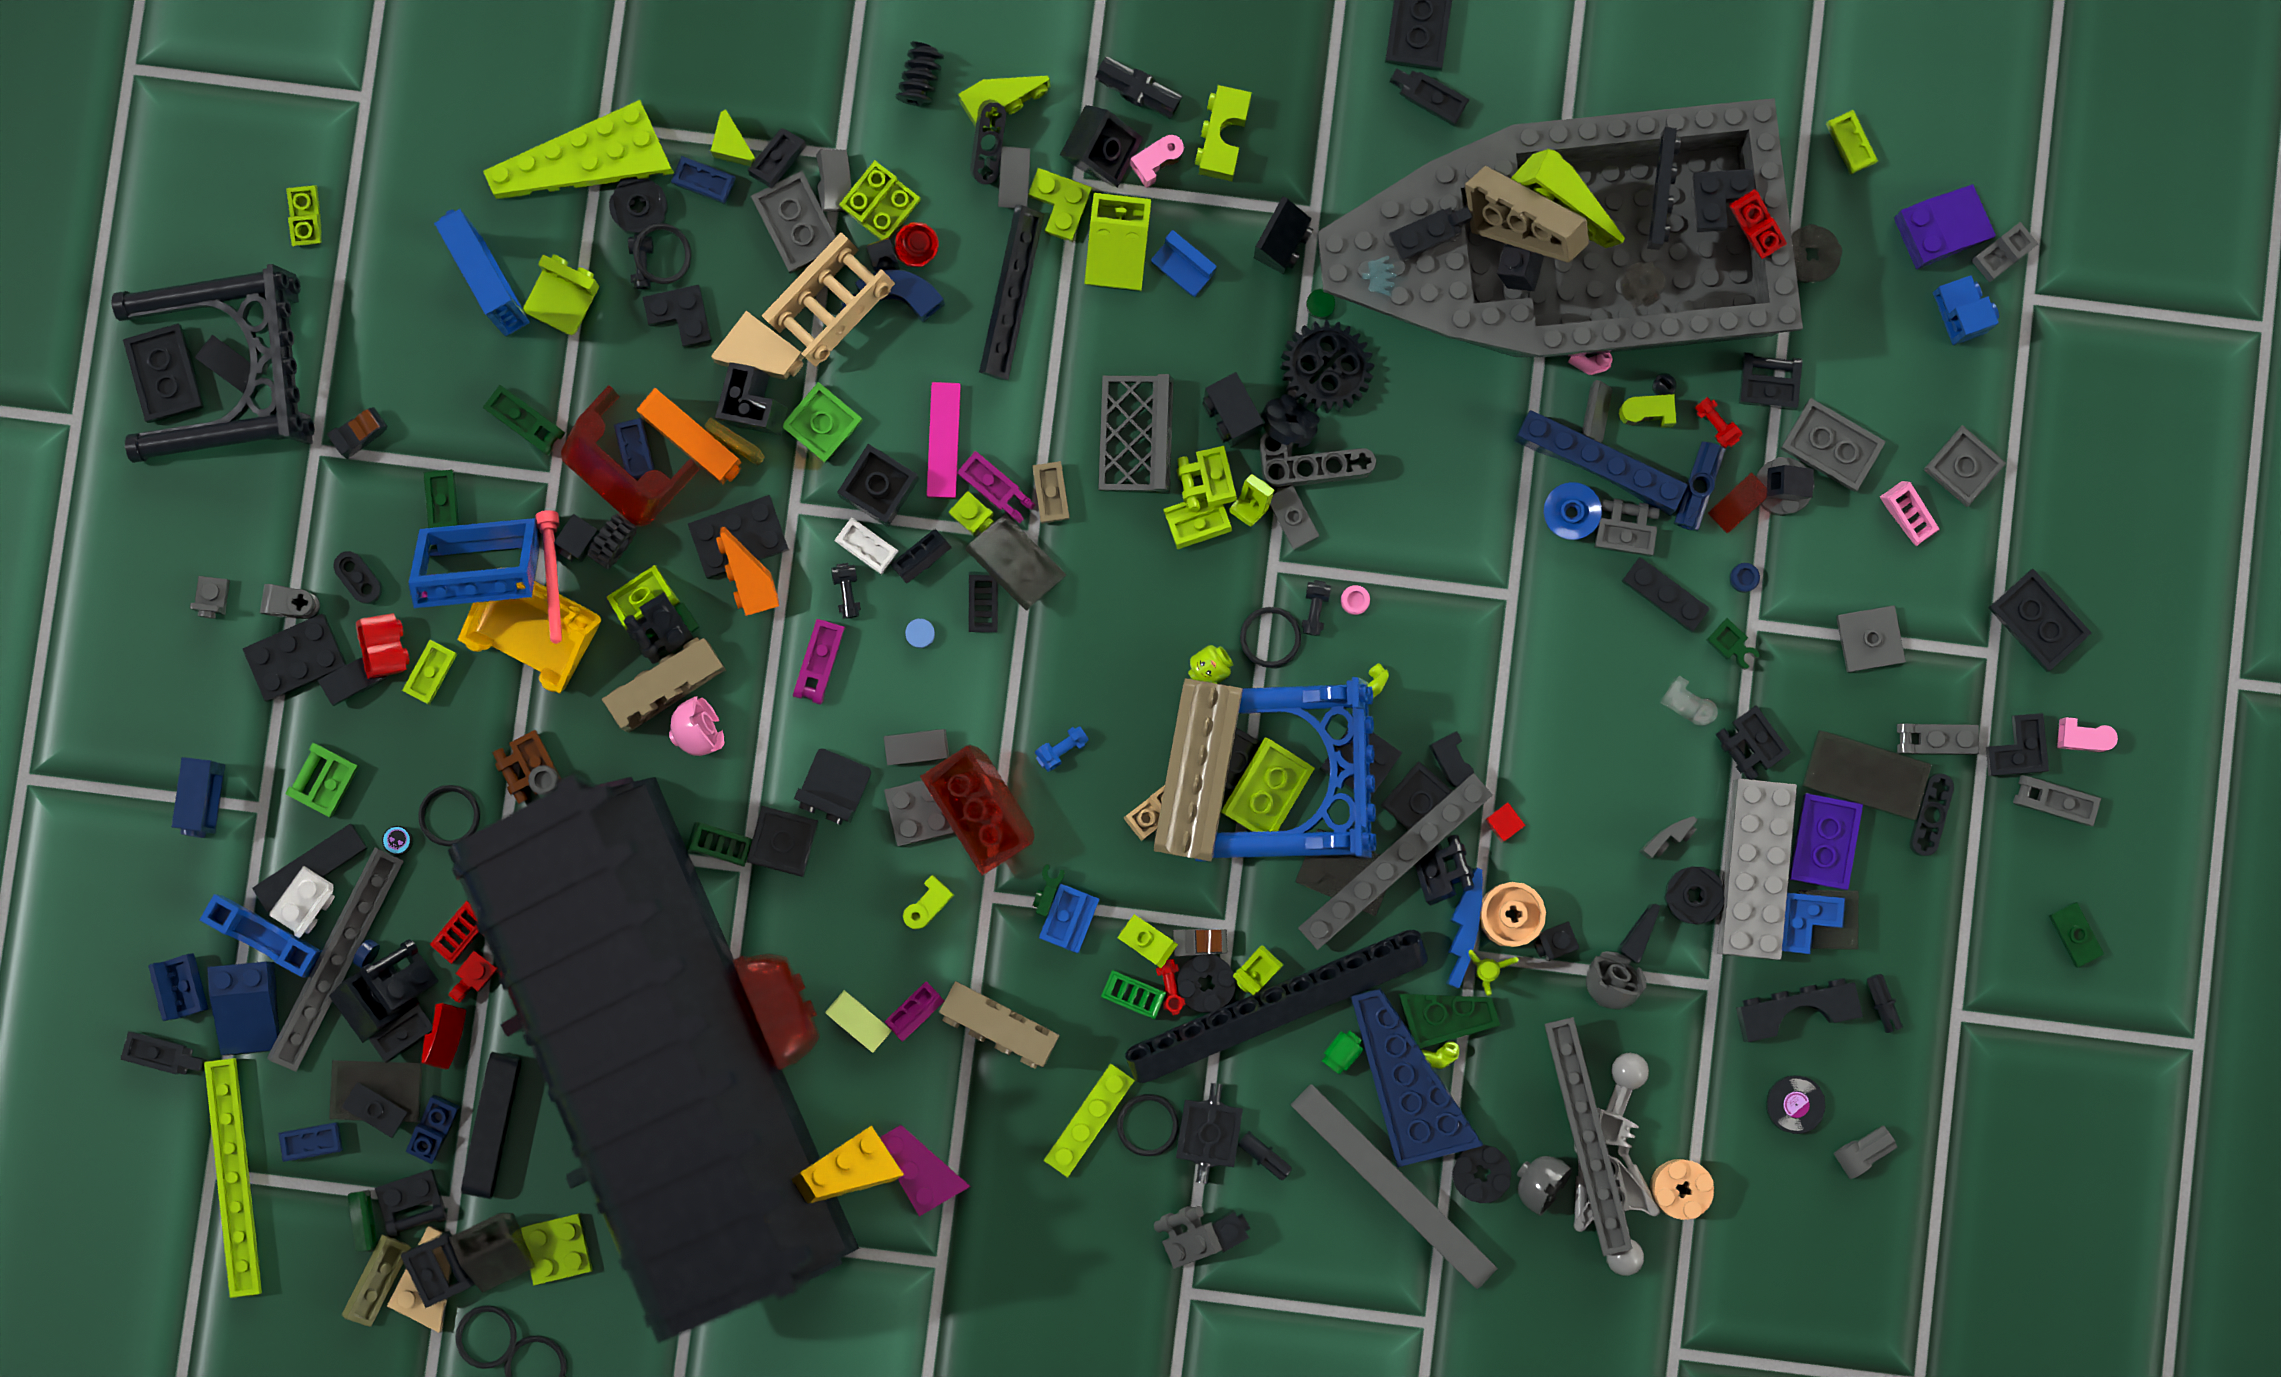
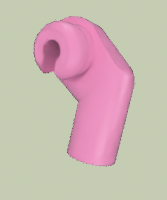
[1568,353,1613,375]

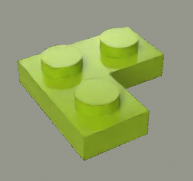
[1028,168,1092,242]

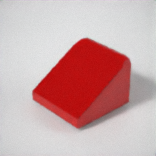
[1485,802,1526,842]

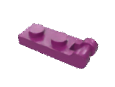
[793,619,845,705]

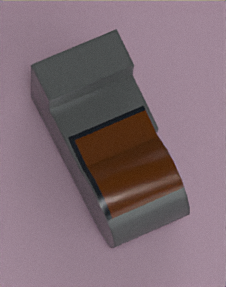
[1173,929,1228,957]

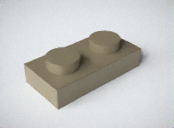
[1032,461,1070,524]

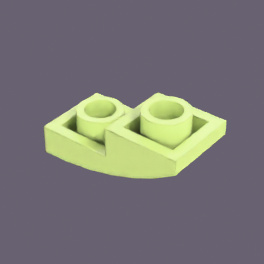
[825,990,892,1053]

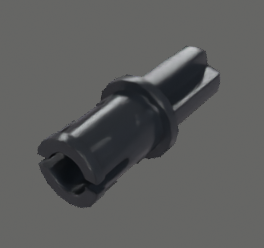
[1867,974,1904,1033]
[1238,1131,1292,1180]

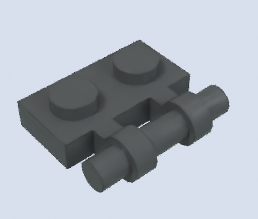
[1594,498,1659,557]
[1154,1206,1222,1268]

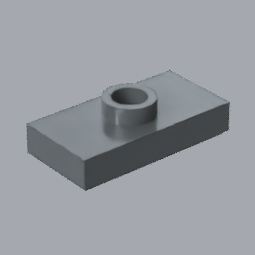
[1270,485,1319,550]

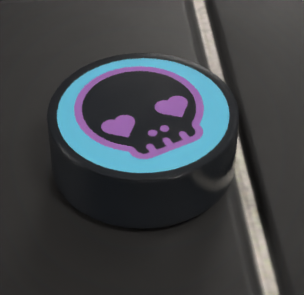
[382,826,413,855]

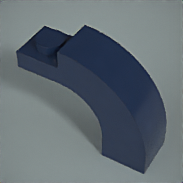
[840,270,945,322]

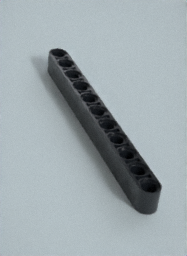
[1125,930,1428,1083]

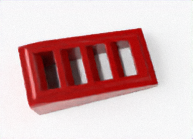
[430,901,479,964]

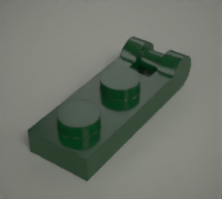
[482,385,566,456]

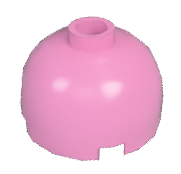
[669,696,724,756]

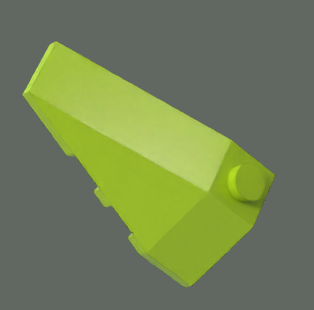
[1510,149,1625,248]

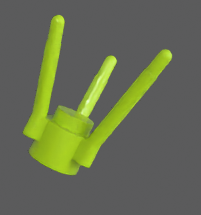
[1468,950,1519,996]

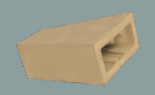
[711,311,804,380]

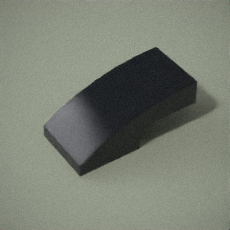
[195,335,251,394]
[318,657,387,706]

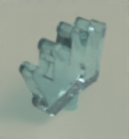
[1362,256,1396,296]

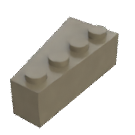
[1465,166,1589,263]
[602,637,726,733]
[939,981,1060,1069]

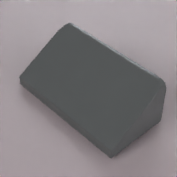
[1582,380,1612,444]

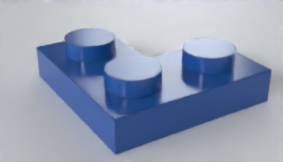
[1782,893,1845,954]

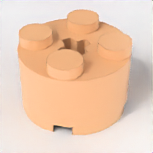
[1650,1159,1714,1220]

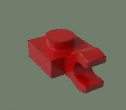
[448,951,498,1003]

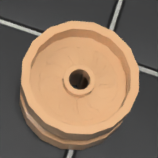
[1479,882,1546,947]

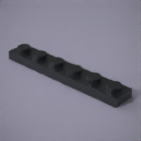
[979,205,1044,380]

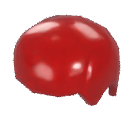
[894,222,939,267]

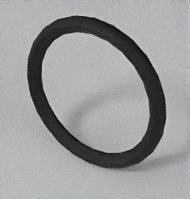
[633,223,691,284]
[1240,607,1301,668]
[418,785,480,847]
[1117,1094,1179,1156]
[455,1305,517,1369]
[504,1336,567,1377]

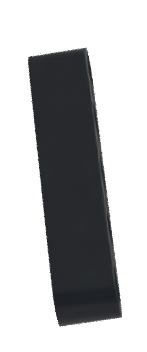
[461,1052,521,1200]

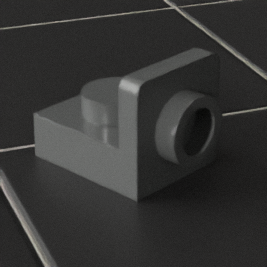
[190,576,230,619]

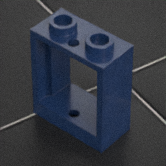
[171,757,225,838]

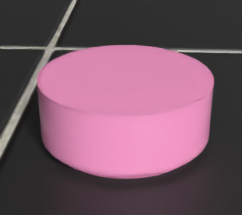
[1341,585,1370,615]

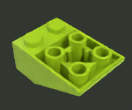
[1084,193,1151,291]

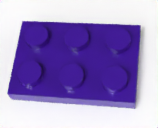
[1789,793,1863,891]

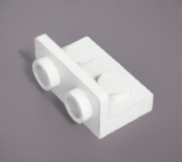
[270,866,335,938]

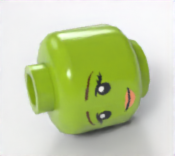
[1188,645,1233,684]

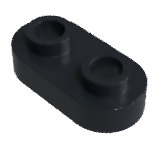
[333,551,382,604]

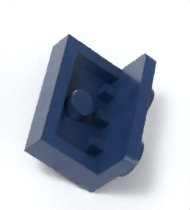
[149,953,208,1021]

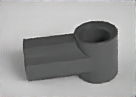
[1834,1126,1897,1179]

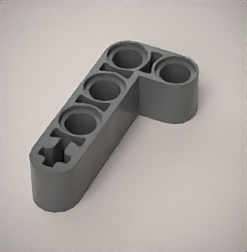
[1259,432,1376,488]

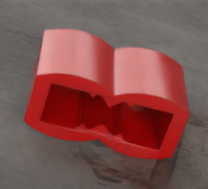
[356,613,409,679]

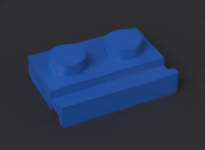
[1039,884,1100,953]

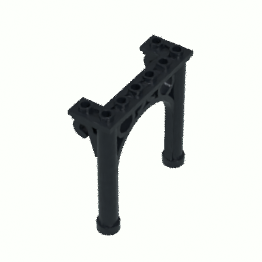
[111,264,315,463]

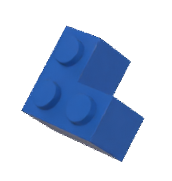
[1933,275,1999,345]

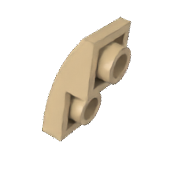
[1124,785,1165,841]

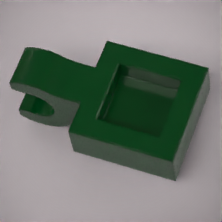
[1032,864,1064,917]

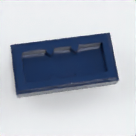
[671,156,736,204]
[614,418,656,481]
[278,1122,343,1162]

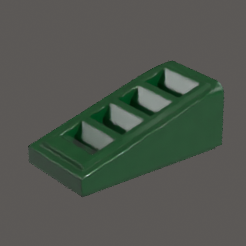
[686,822,753,867]

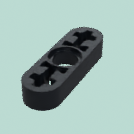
[970,99,1006,185]
[1910,774,1954,856]

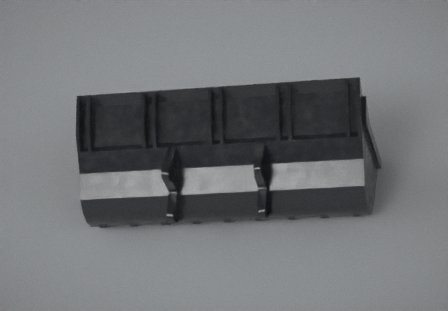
[448,774,859,1343]

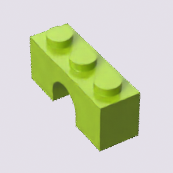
[1195,85,1252,182]

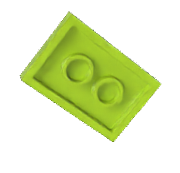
[1221,737,1315,832]

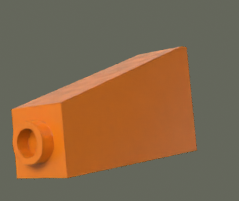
[636,388,741,484]

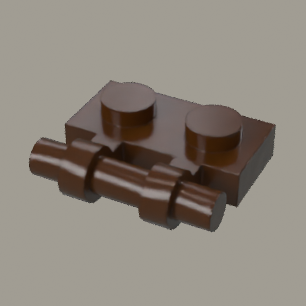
[492,730,562,805]

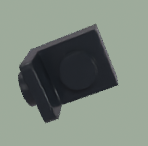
[1533,921,1580,961]

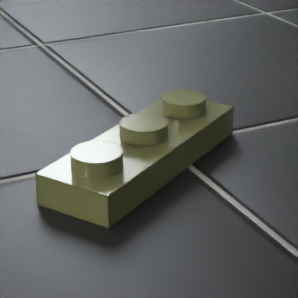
[342,1234,411,1327]

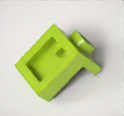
[948,491,994,537]

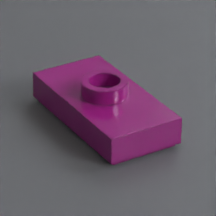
[884,981,945,1042]

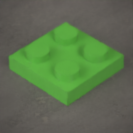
[783,382,863,464]

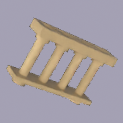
[762,232,895,367]

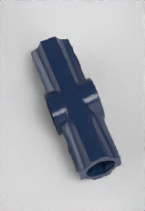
[1674,441,1726,532]

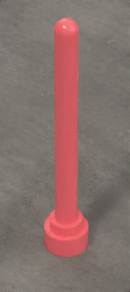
[535,510,562,644]

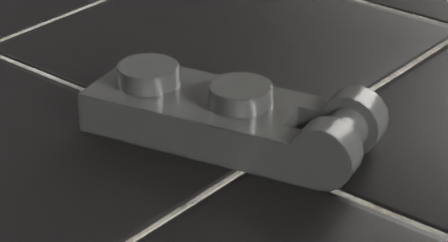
[1897,724,1979,755]
[2013,775,2101,827]

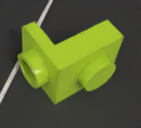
[1229,474,1275,527]
[1233,945,1283,995]

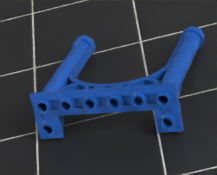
[1195,677,1376,862]

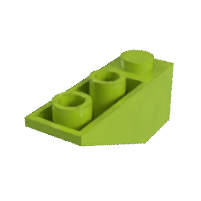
[958,76,1050,128]

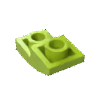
[286,185,322,246]

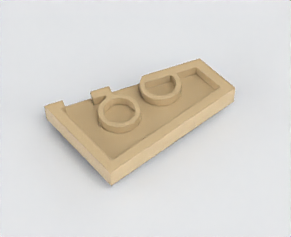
[387,1226,456,1333]

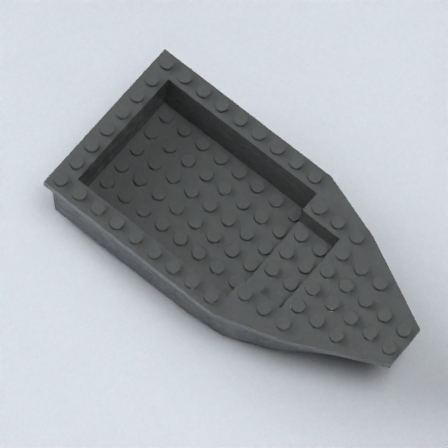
[1317,98,1803,358]

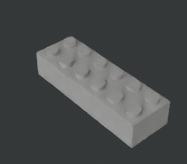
[1717,778,1797,960]

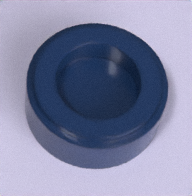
[1729,563,1760,593]
[353,939,380,968]

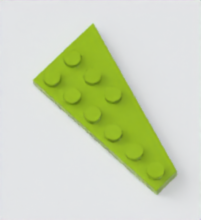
[483,100,674,199]

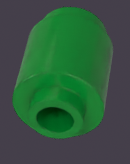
[1321,1030,1364,1075]

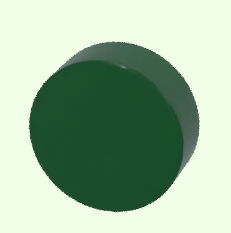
[1306,289,1335,319]

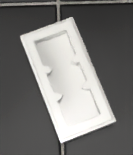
[834,517,899,575]

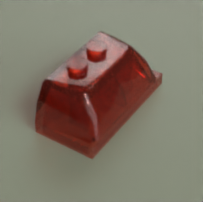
[920,744,1035,876]
[732,953,820,1070]

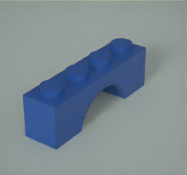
[199,894,322,977]

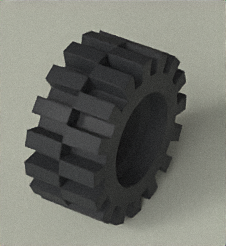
[588,513,638,569]

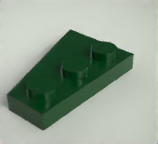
[1399,994,1500,1049]

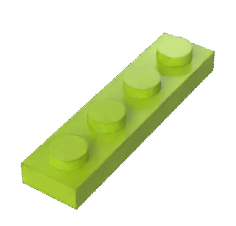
[1044,1064,1135,1177]

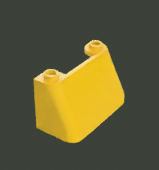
[458,568,601,694]

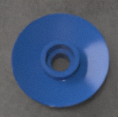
[1543,482,1602,540]

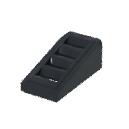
[968,572,998,632]
[1617,903,1660,964]

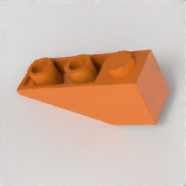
[716,527,779,616]

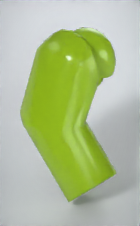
[1368,663,1389,698]
[1421,1041,1459,1069]

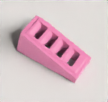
[1880,481,1940,546]

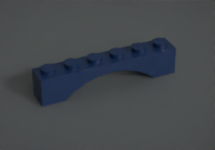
[1514,410,1688,515]

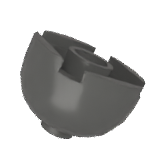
[1586,951,1646,1010]
[1517,1156,1573,1216]

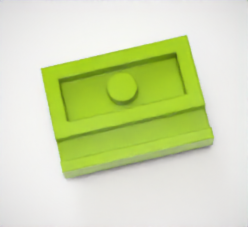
[1164,497,1232,550]

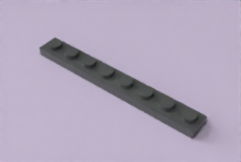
[1298,773,1493,950]
[267,847,403,1072]
[1544,1017,1633,1256]

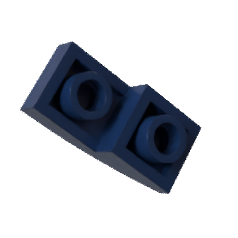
[405,1094,460,1164]

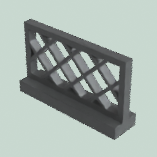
[1099,374,1174,493]

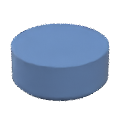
[905,619,935,648]

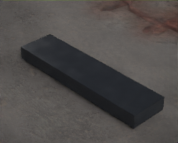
[252,823,368,913]

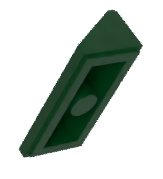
[348,1190,378,1251]

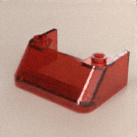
[561,385,700,527]

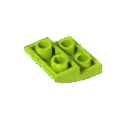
[839,160,921,240]

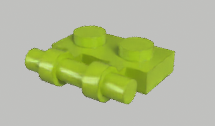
[1177,446,1237,512]

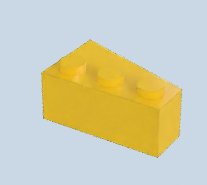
[792,1126,904,1204]

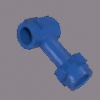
[1035,726,1089,772]

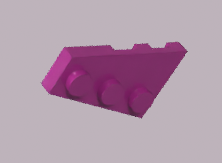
[879,1125,970,1216]

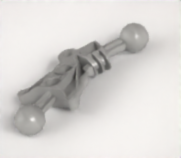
[1574,1052,1660,1276]

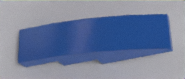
[1446,867,1483,989]

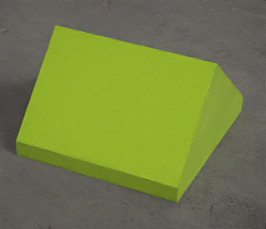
[607,565,680,630]

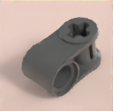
[260,584,320,619]

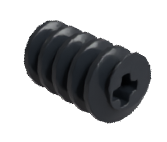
[895,41,945,106]

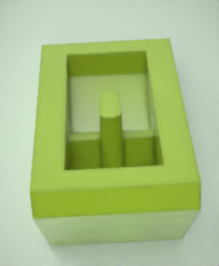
[711,109,756,166]

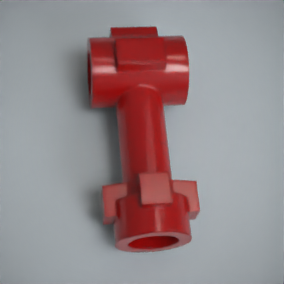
[1694,397,1743,449]
[1156,959,1186,1015]

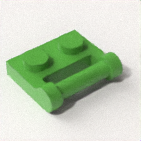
[285,742,360,818]

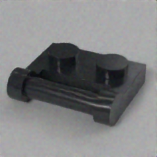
[1739,352,1802,410]
[360,939,439,1014]
[375,1169,448,1238]
[400,1230,475,1308]

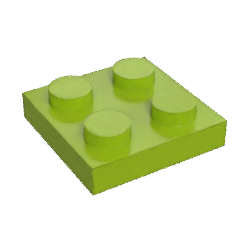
[521,1213,593,1285]

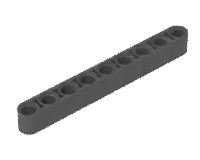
[1290,1084,1498,1290]

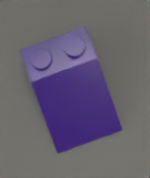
[1894,184,1996,270]

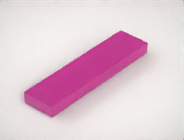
[927,382,961,499]

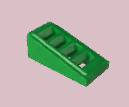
[1101,970,1166,1020]

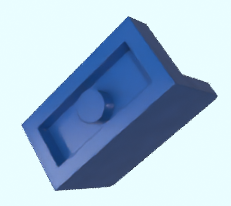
[1151,230,1217,297]

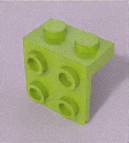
[523,254,600,335]

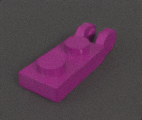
[957,451,1035,524]

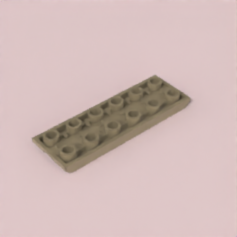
[1154,678,1243,862]

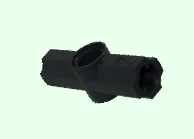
[1095,56,1182,119]

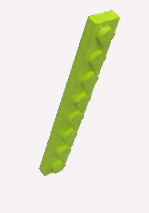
[204,1058,262,1298]

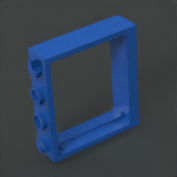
[434,209,531,336]
[409,518,540,608]

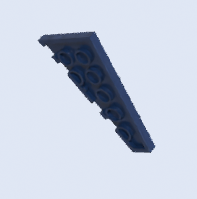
[1351,988,1484,1167]

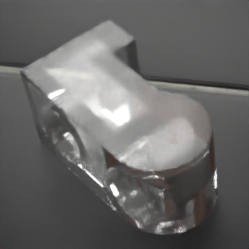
[1660,676,1718,726]

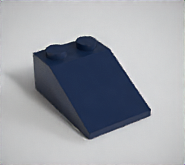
[207,962,280,1055]

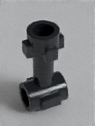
[628,234,653,290]
[831,563,861,619]
[1302,580,1331,636]

